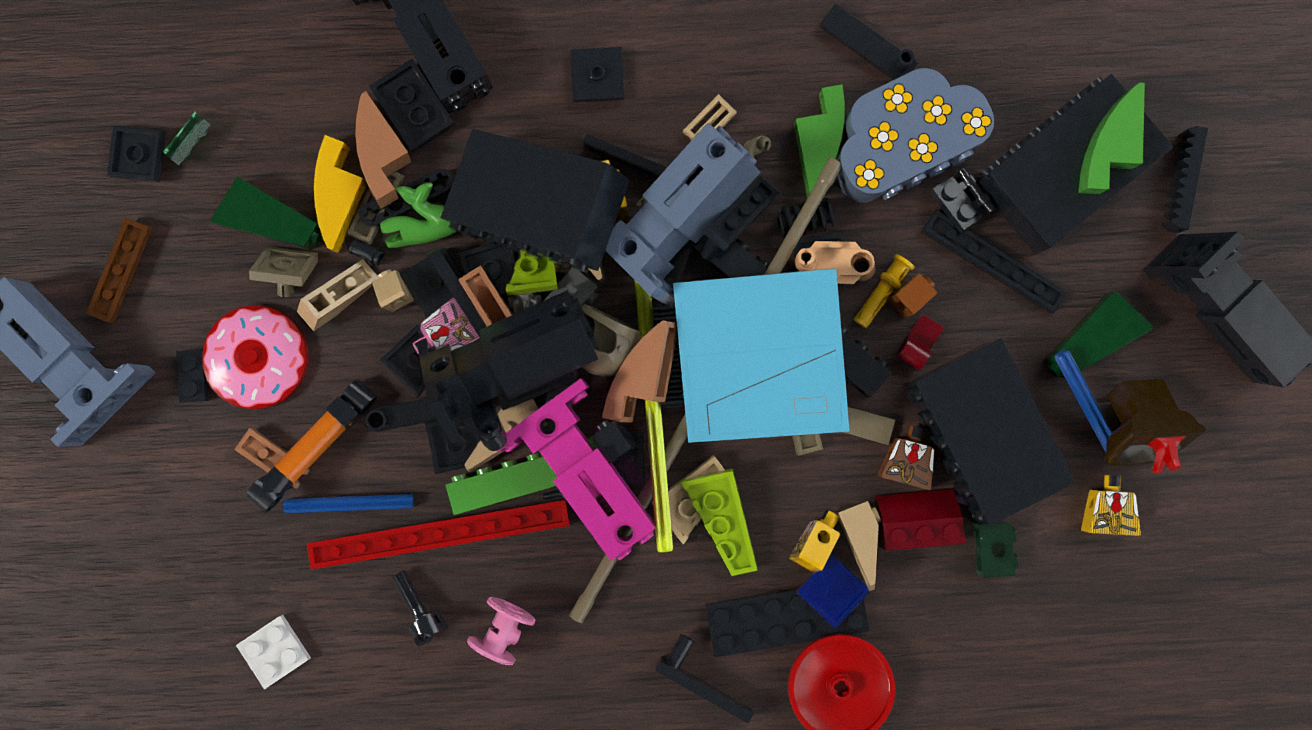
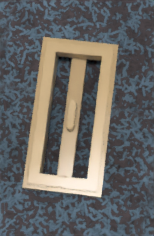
[683,94,737,141]

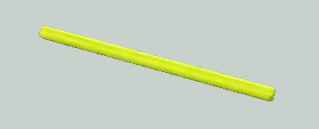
[635,281,673,552]

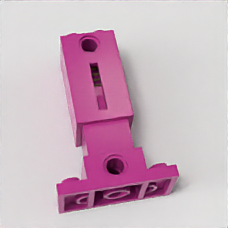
[497,379,655,561]

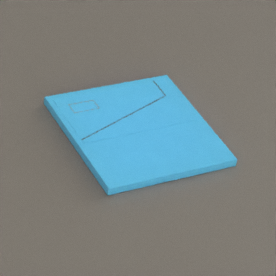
[673,268,849,443]

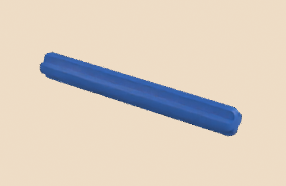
[1055,350,1113,452]
[283,494,414,513]

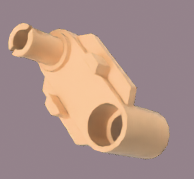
[795,241,875,284]

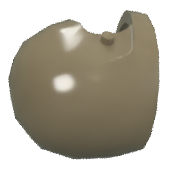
[582,304,642,378]

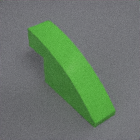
[1079,83,1145,194]
[793,84,845,199]

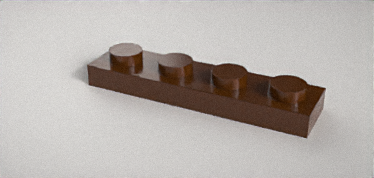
[86,218,153,324]

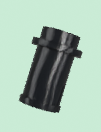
[349,239,385,266]

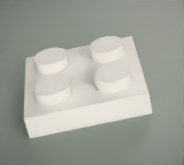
[236,615,311,689]

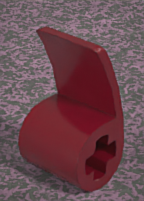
[897,315,944,370]

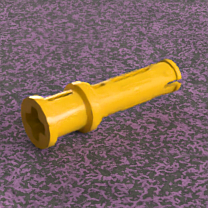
[853,254,915,329]

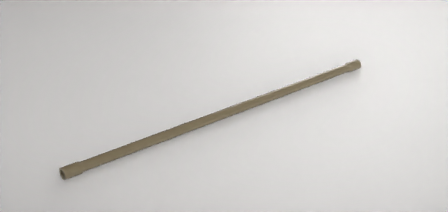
[569,157,842,623]

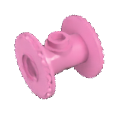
[467,597,535,665]

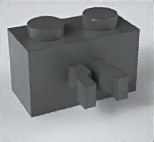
[545,268,598,307]

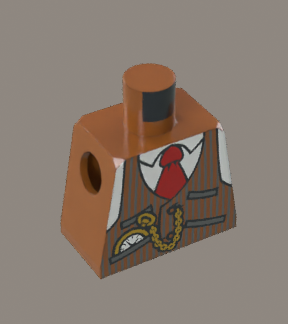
[877,426,934,490]

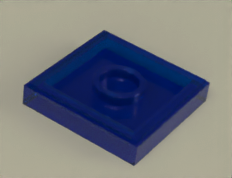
[796,553,871,630]

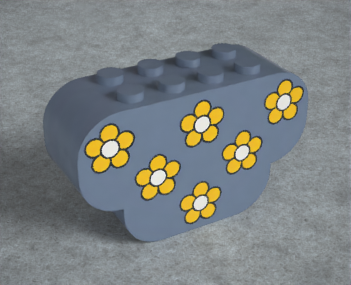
[836,68,994,203]

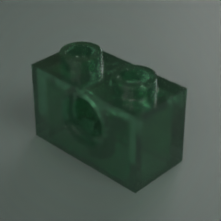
[973,521,1018,578]

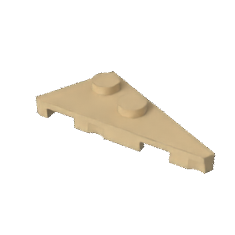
[465,399,548,472]

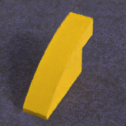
[314,135,368,254]

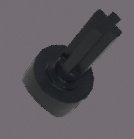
[392,570,448,646]

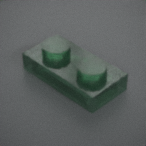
[164,112,211,165]

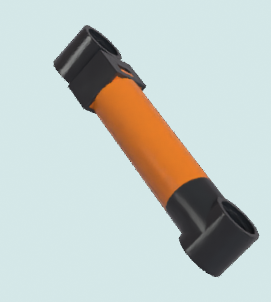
[245,379,378,513]

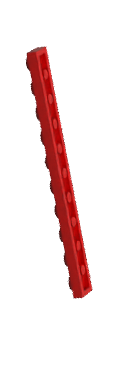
[307,500,570,569]

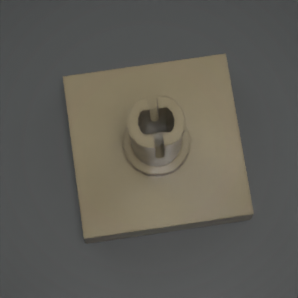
[249,246,318,297]

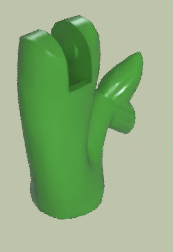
[380,183,457,248]

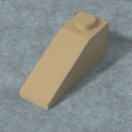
[297,259,378,331]
[838,501,881,591]

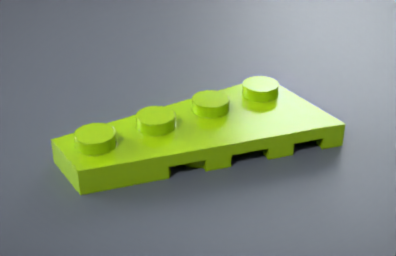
[681,468,757,576]

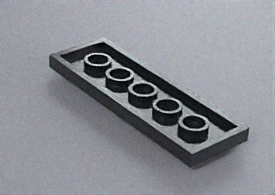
[705,578,869,657]

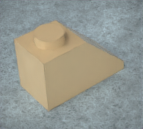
[372,270,415,312]

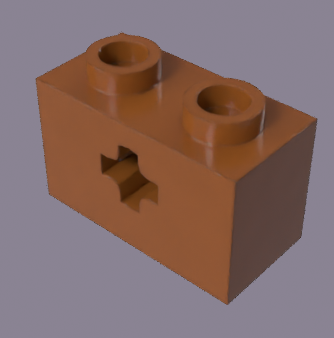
[887,273,937,319]

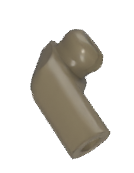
[744,135,772,158]

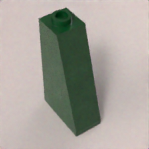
[210,176,322,250]
[1043,291,1154,378]

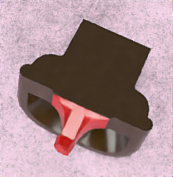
[1104,379,1206,473]

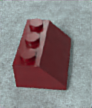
[875,489,965,551]

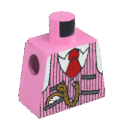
[413,298,480,354]

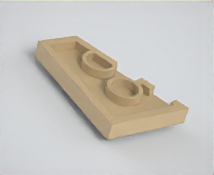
[651,455,725,544]

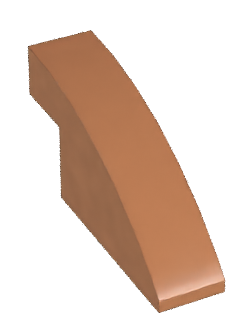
[355,91,411,209]
[458,265,513,326]
[602,321,678,422]

